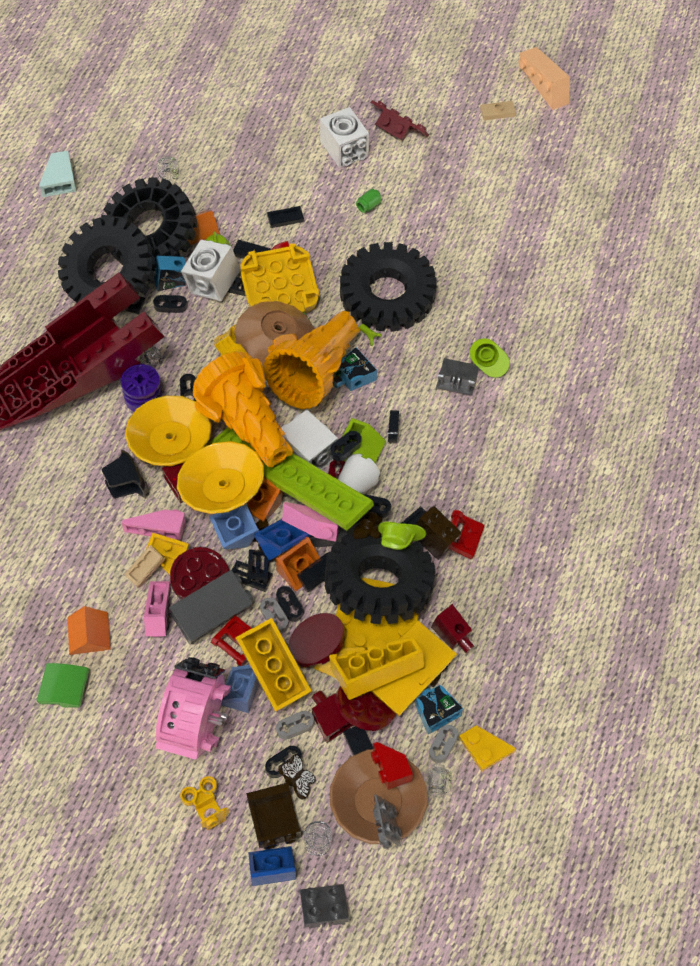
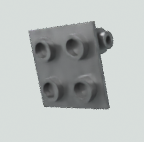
[436,358,479,396]
[373,795,402,849]
[300,884,349,929]

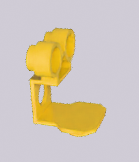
[213,324,247,356]
[180,776,229,831]

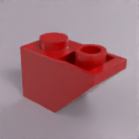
[371,742,413,789]

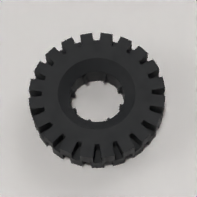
[101,177,197,271]
[58,216,157,312]
[340,242,437,332]
[324,534,435,624]

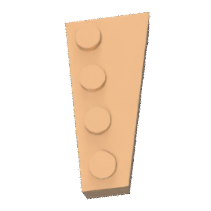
[518,47,570,110]

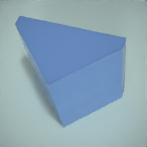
[209,504,259,549]
[221,665,259,713]

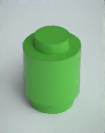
[356,189,381,213]

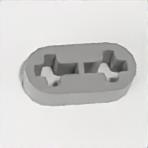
[260,598,288,633]
[276,711,314,740]
[429,725,458,763]

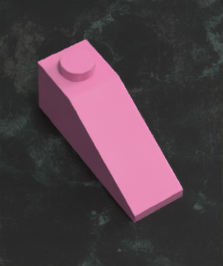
[282,502,340,542]
[122,509,186,541]
[144,581,170,637]

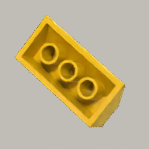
[235,618,311,712]

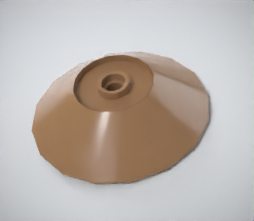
[234,301,315,369]
[330,749,428,844]

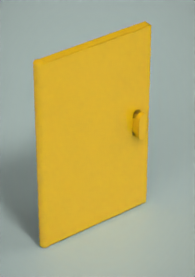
[371,620,457,716]

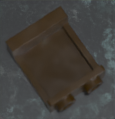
[416,506,461,560]
[246,783,301,850]

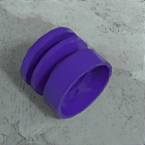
[121,364,163,412]

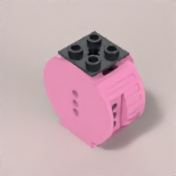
[156,657,231,759]

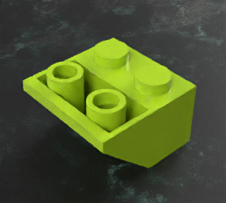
[336,418,386,464]

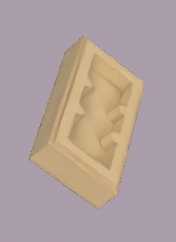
[480,101,516,121]
[124,545,166,588]

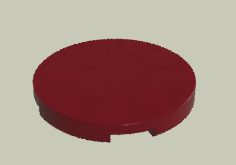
[170,547,229,600]
[288,613,346,668]
[335,686,396,731]

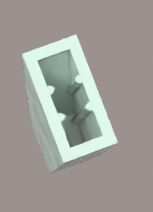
[39,151,76,197]

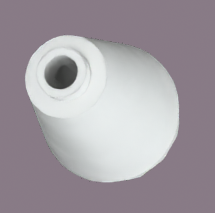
[338,454,380,494]

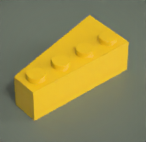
[329,637,424,700]

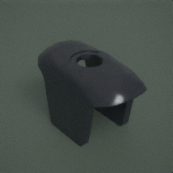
[102,449,147,499]

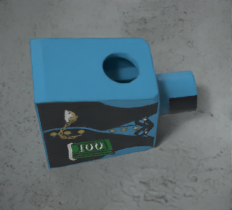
[154,256,186,292]
[332,347,377,391]
[415,684,463,735]

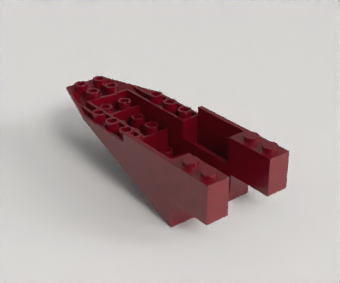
[0,272,165,430]

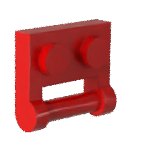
[448,510,485,559]
[211,615,252,666]

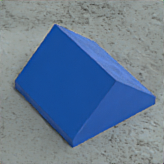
[255,519,311,561]
[248,846,296,886]

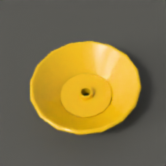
[125,395,212,466]
[177,441,264,514]

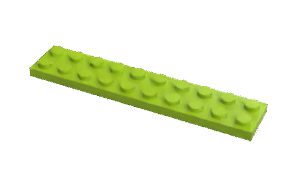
[210,427,374,530]

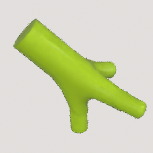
[359,324,382,346]

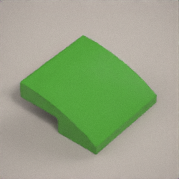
[37,663,90,708]

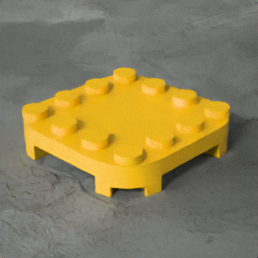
[241,244,319,313]
[336,578,420,650]

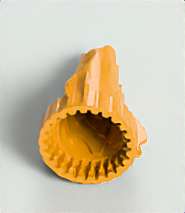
[264,311,361,409]
[193,352,293,467]

